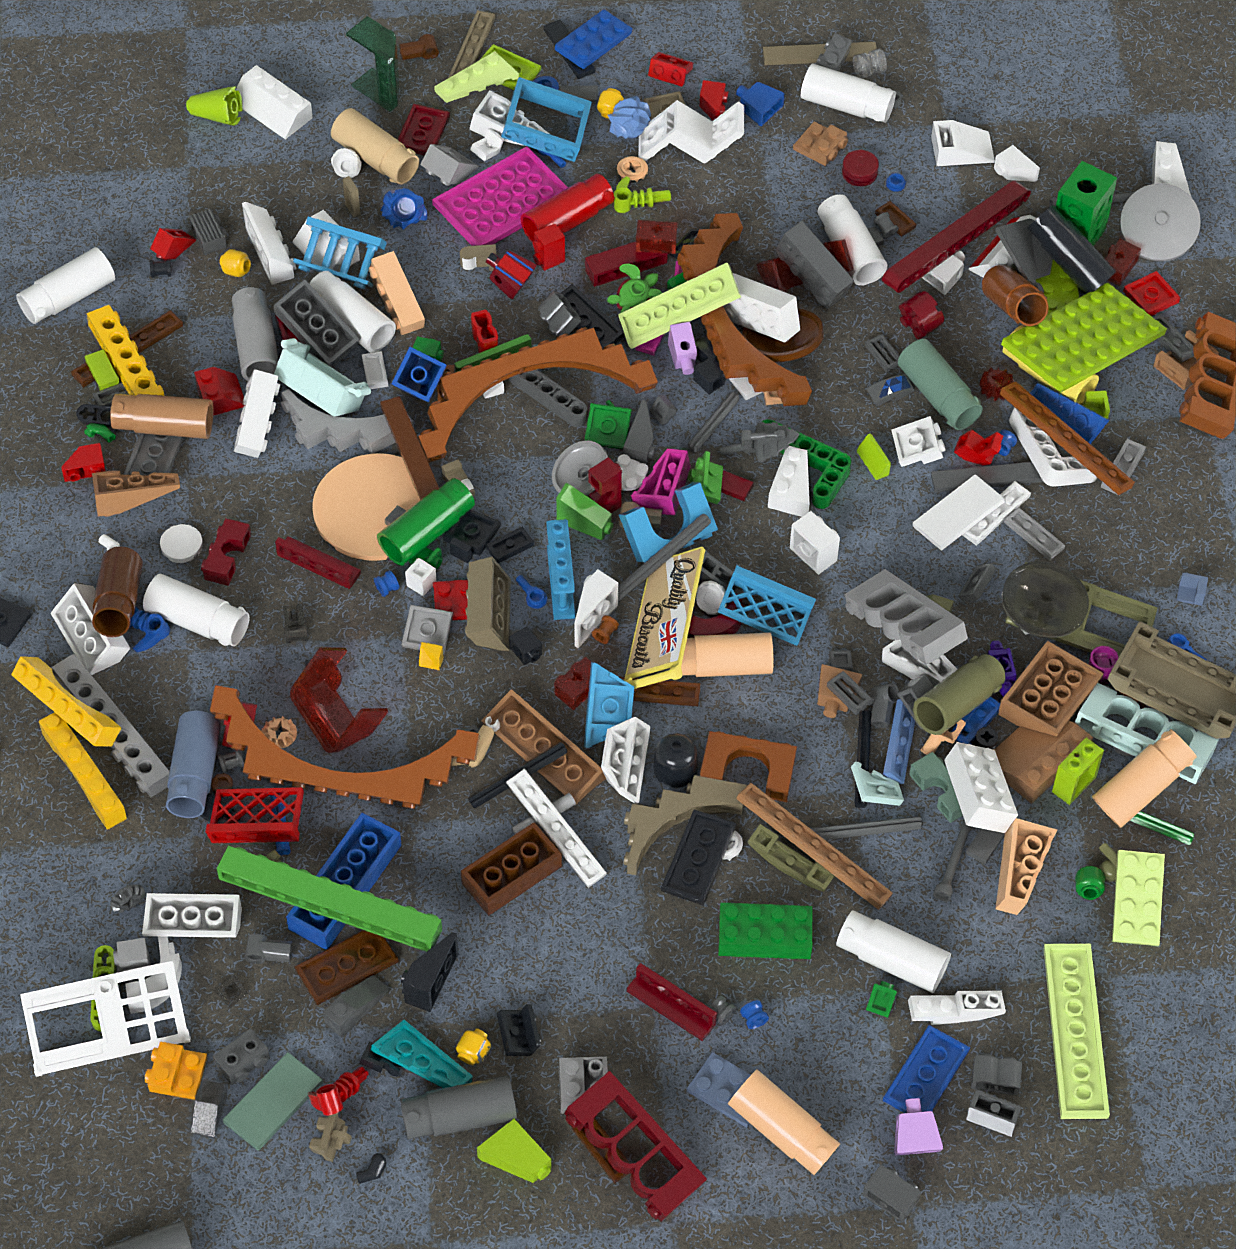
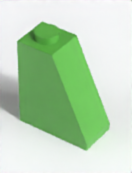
[556,483,613,540]

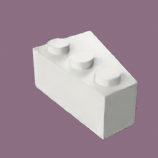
[882,630,957,687]

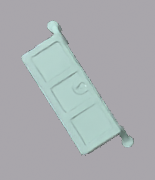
[274,338,371,417]

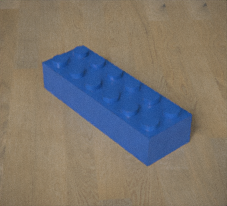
[286,813,402,950]

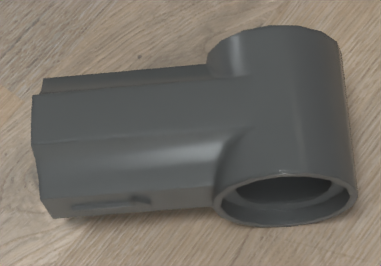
[870,683,899,728]
[244,934,293,964]

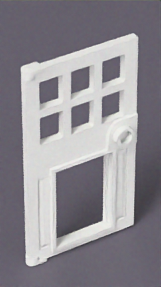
[20,961,191,1077]

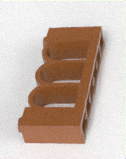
[1179,312,1236,439]

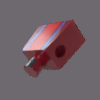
[485,251,537,300]

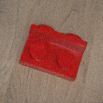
[648,52,694,87]

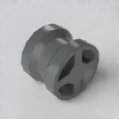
[710,995,737,1025]

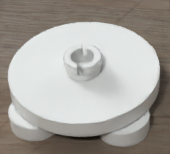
[616,454,648,491]

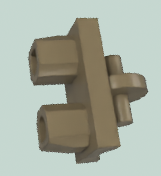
[309,1113,352,1162]

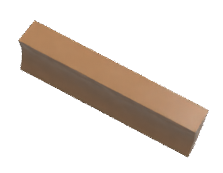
[482,689,606,805]

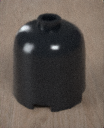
[653,733,698,788]

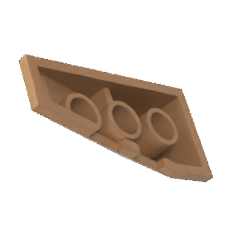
[92,471,180,517]

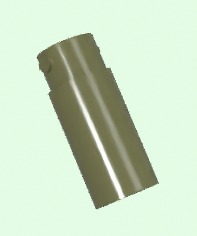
[913,654,1005,735]

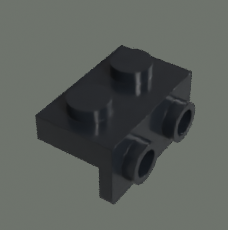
[497,1004,541,1056]

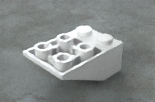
[931,120,995,166]

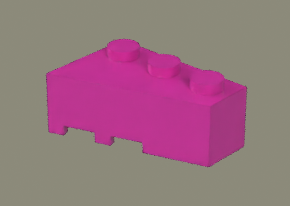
[631,448,691,515]

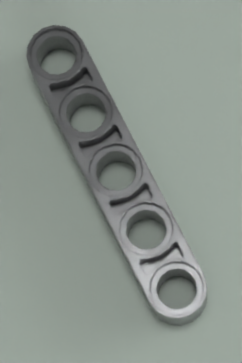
[508,370,587,427]

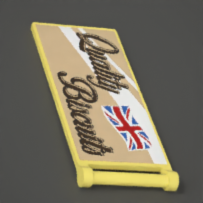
[624,547,705,689]

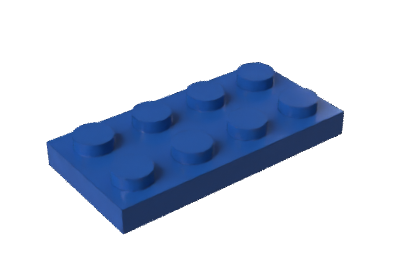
[555,10,633,69]

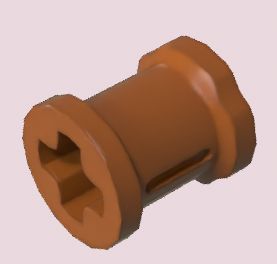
[592,615,619,644]

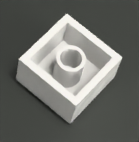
[790,511,840,575]

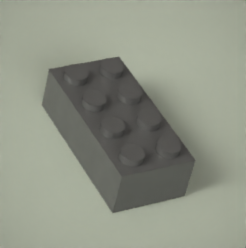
[775,221,854,309]
[273,280,360,367]

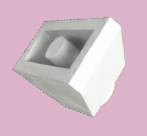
[994,145,1040,182]

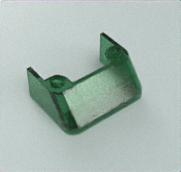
[346,16,399,112]

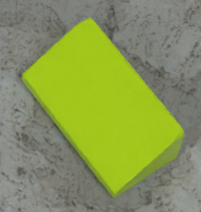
[856,433,891,480]

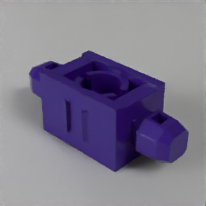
[988,641,1017,696]

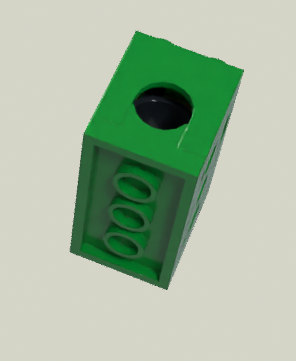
[1056,161,1117,246]

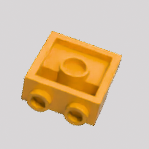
[145,1042,208,1100]

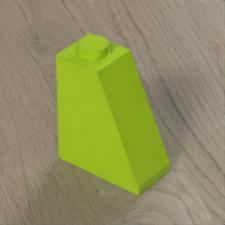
[477,1119,551,1183]

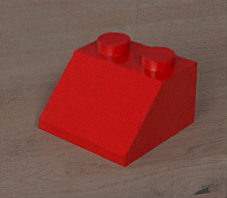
[194,367,246,416]

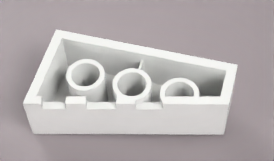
[233,369,280,458]

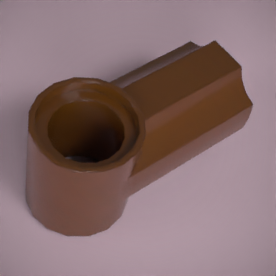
[399,34,439,60]

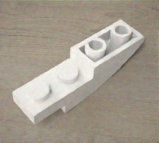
[908,991,1006,1025]

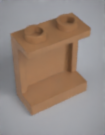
[1154,330,1219,390]

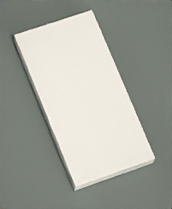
[913,475,1004,551]

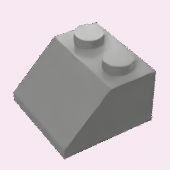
[420,144,479,186]

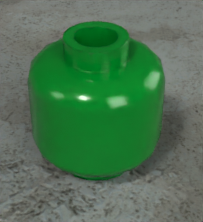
[1075,866,1105,900]

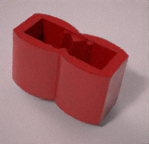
[471,310,498,353]

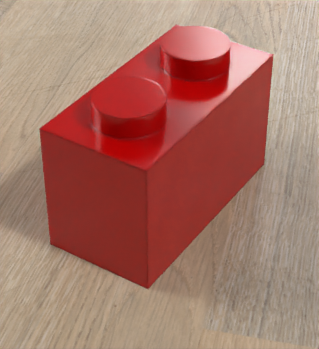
[533,223,565,271]

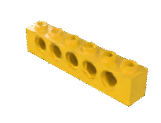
[87,305,165,396]

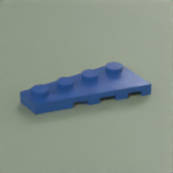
[1030,383,1109,444]

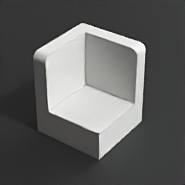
[405,558,437,596]

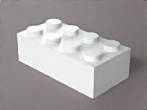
[723,273,800,342]
[944,742,1018,833]

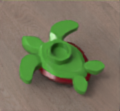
[607,264,662,313]

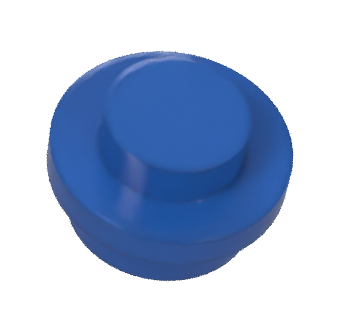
[886,173,906,192]

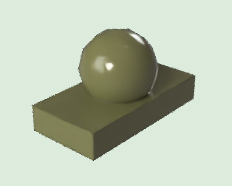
[1099,843,1117,882]

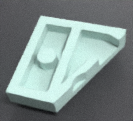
[851,762,904,806]

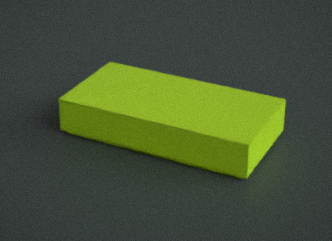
[84,349,120,391]

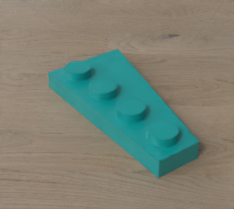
[371,1020,473,1088]

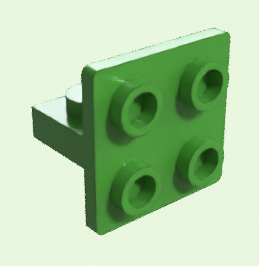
[687,451,723,504]

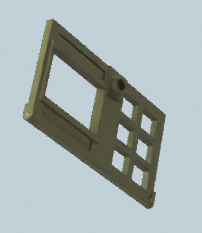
[1005,562,1158,656]

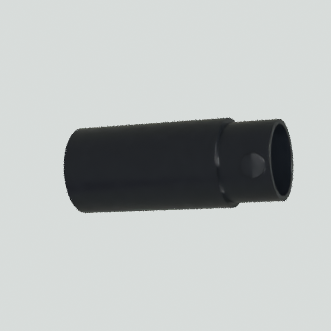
[1027,205,1116,294]

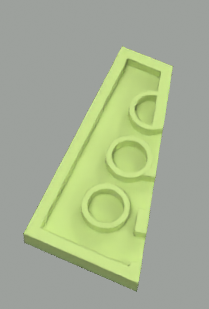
[434,51,519,103]

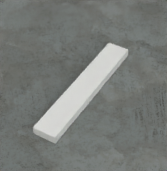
[507,769,606,888]

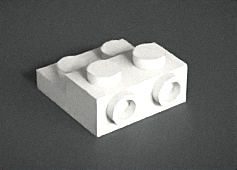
[892,416,946,467]

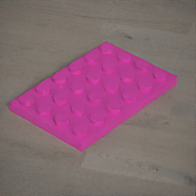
[432,146,568,246]

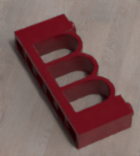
[564,1071,707,1222]

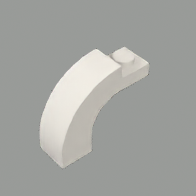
[125,936,182,1014]

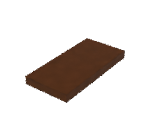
[295,930,399,1005]

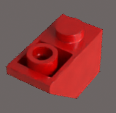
[699,80,729,120]
[61,443,106,482]

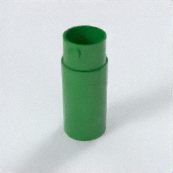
[377,478,475,566]

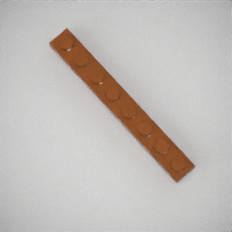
[1000,381,1135,495]

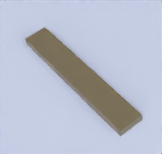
[448,10,495,78]
[763,42,878,65]

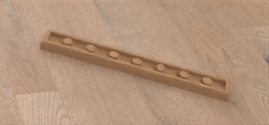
[736,783,893,910]

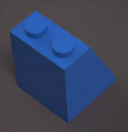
[391,347,447,403]

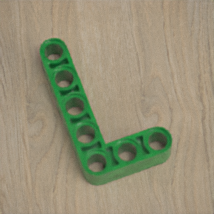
[762,419,851,509]

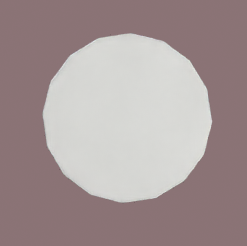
[160,524,203,563]

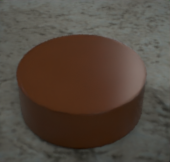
[211,773,234,794]

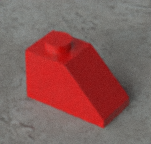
[150,228,196,261]

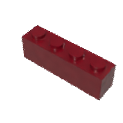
[585,234,668,287]

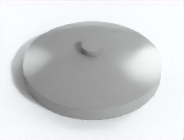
[1120,183,1201,262]

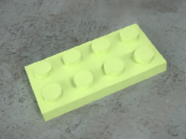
[1112,850,1165,946]

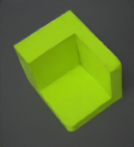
[1083,391,1110,419]

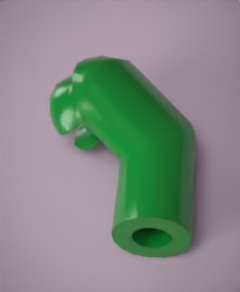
[84,423,116,443]

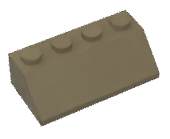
[465,557,511,651]

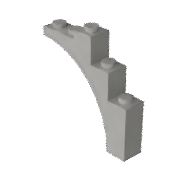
[281,389,414,454]

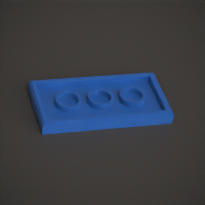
[883,1025,970,1113]

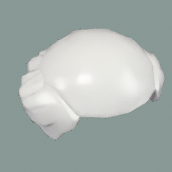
[331,148,361,178]
[696,581,727,615]

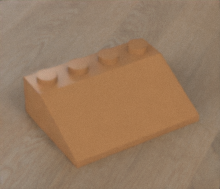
[998,641,1104,736]
[994,721,1093,804]

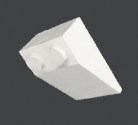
[574,569,618,648]

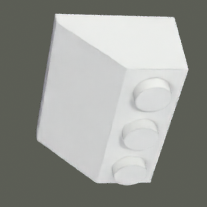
[293,210,360,272]

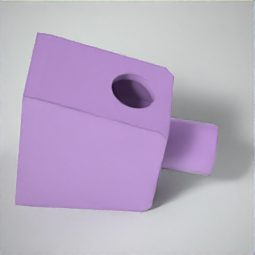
[668,322,697,375]
[894,1098,943,1156]

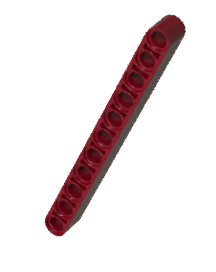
[882,180,1031,293]

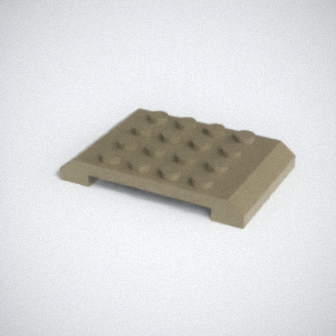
[1108,621,1236,739]

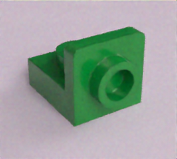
[409,547,443,569]
[866,981,898,1018]

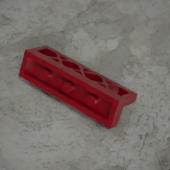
[275,536,361,589]
[626,963,717,1041]

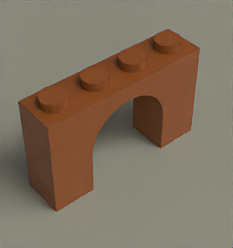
[700,731,797,802]

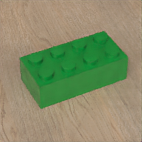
[718,903,812,959]

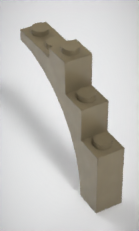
[624,775,747,875]

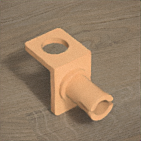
[920,719,966,755]

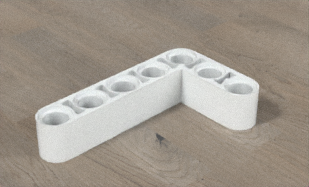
[1009,407,1097,486]

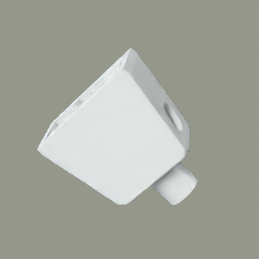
[922,251,965,295]

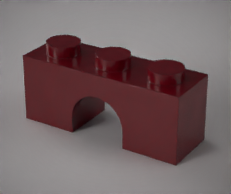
[588,457,622,513]
[201,518,251,586]

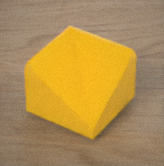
[419,642,443,670]

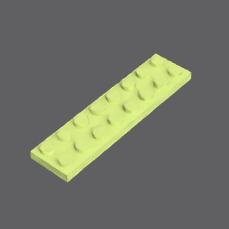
[1043,944,1110,1119]

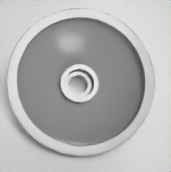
[552,441,608,495]

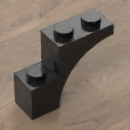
[693,334,725,395]

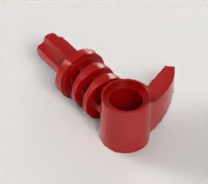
[308,1067,369,1116]

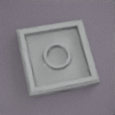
[401,605,453,654]

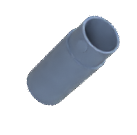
[166,711,221,818]

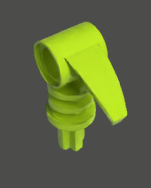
[614,176,671,213]

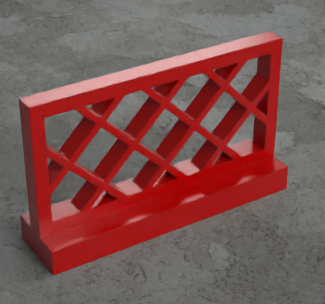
[205,787,304,843]

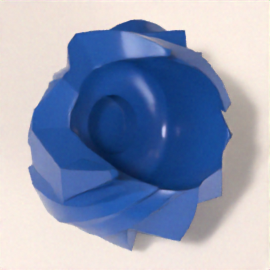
[380,188,428,230]

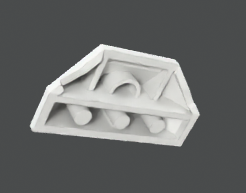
[601,717,650,804]

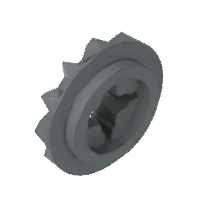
[110,884,146,913]

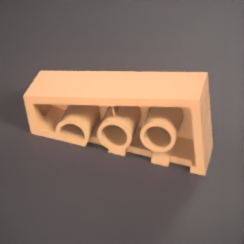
[369,251,425,335]
[996,818,1057,915]

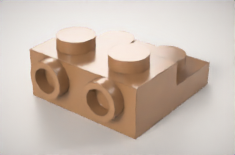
[793,122,848,166]

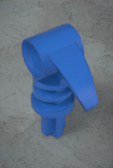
[129,607,170,652]

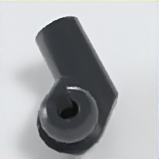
[356,1153,386,1184]

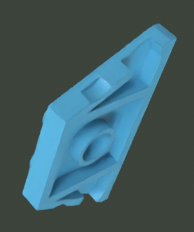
[584,662,634,748]

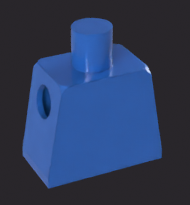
[736,82,784,126]

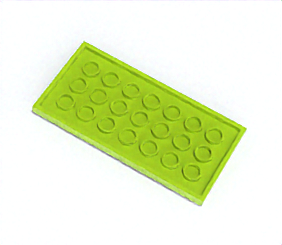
[1001,283,1167,393]

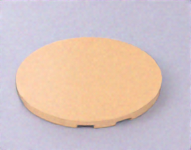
[313,453,420,561]

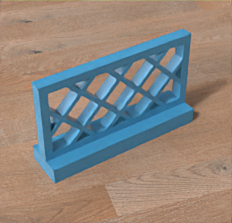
[717,566,816,646]

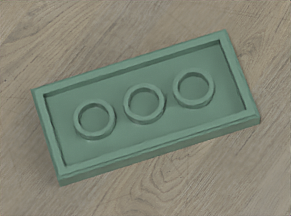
[223,1052,323,1151]

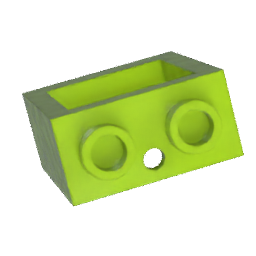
[1052,737,1104,805]

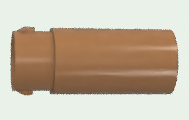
[111,393,213,439]

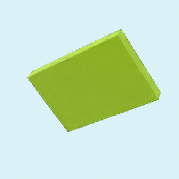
[480,44,541,90]

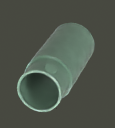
[898,339,983,430]

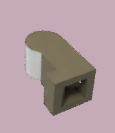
[459,244,496,271]
[442,459,475,496]

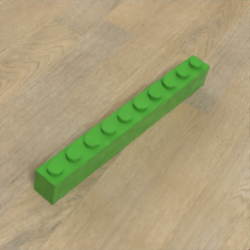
[217,846,442,952]

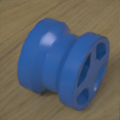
[998,430,1017,456]
[374,570,399,597]
[740,1000,769,1029]

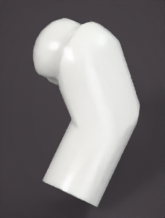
[99,534,120,551]

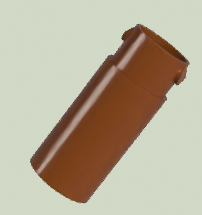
[982,265,1049,326]

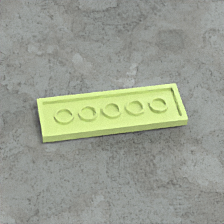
[618,263,741,349]

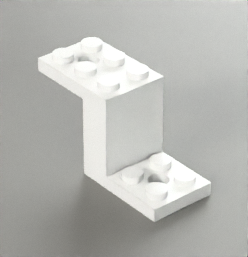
[638,100,744,163]

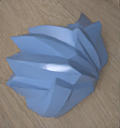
[608,96,651,139]

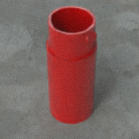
[520,174,614,243]

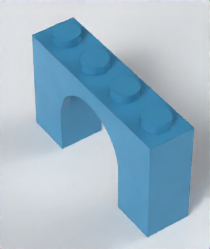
[619,482,718,563]

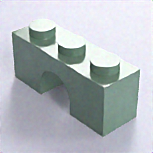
[910,752,963,823]

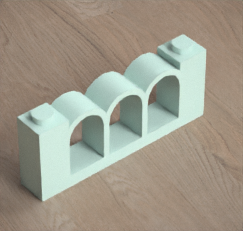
[1075,683,1219,784]

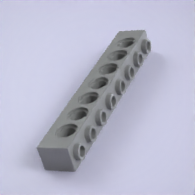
[51,654,170,798]

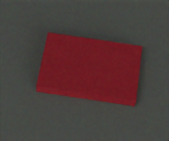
[397,104,450,156]

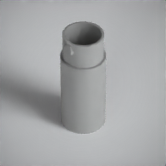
[232,287,279,381]

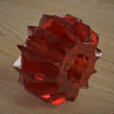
[979,367,1014,402]

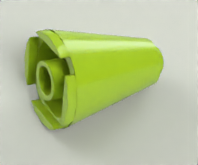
[186,86,242,126]

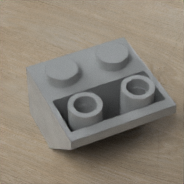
[558,1057,608,1114]

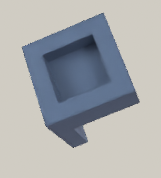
[1177,573,1208,606]

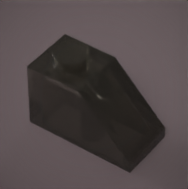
[191,1079,228,1138]

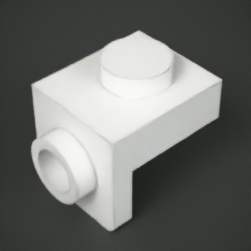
[470,128,504,161]

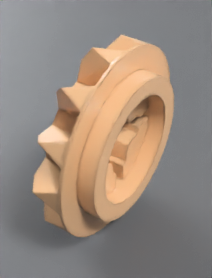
[617,156,648,182]
[262,716,297,748]

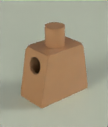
[817,664,862,718]

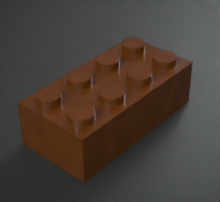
[461,822,562,916]

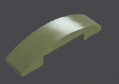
[748,824,835,892]

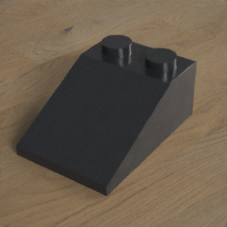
[401,932,459,1012]

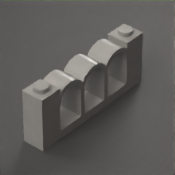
[844,569,968,665]

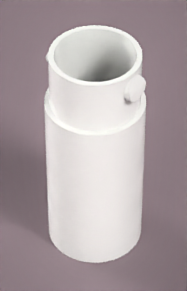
[801,63,896,123]
[818,195,887,285]
[16,247,115,324]
[309,271,396,353]
[143,574,249,646]
[836,910,951,993]

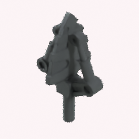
[720,422,800,463]

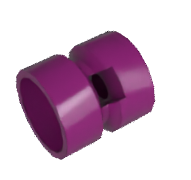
[1088,646,1119,685]

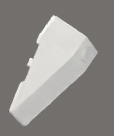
[470,90,549,146]

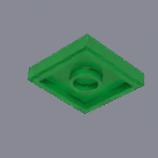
[584,403,632,450]

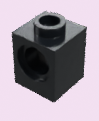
[509,626,542,665]

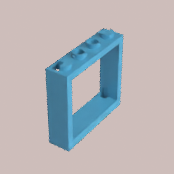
[501,77,592,162]

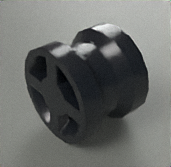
[974,727,998,750]

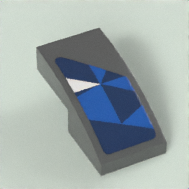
[867,374,915,407]

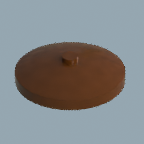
[742,308,824,362]

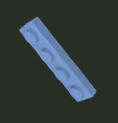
[883,699,915,784]

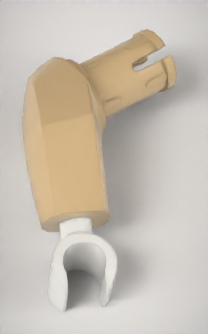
[452,717,500,768]

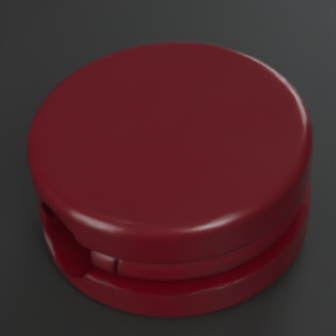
[842,150,879,187]

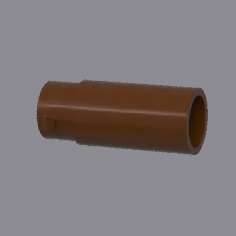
[92,546,143,637]

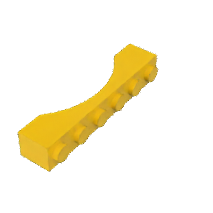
[11,656,121,747]
[39,712,127,830]

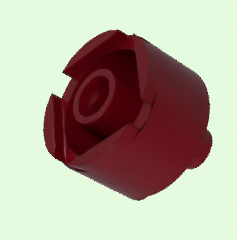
[899,291,944,340]

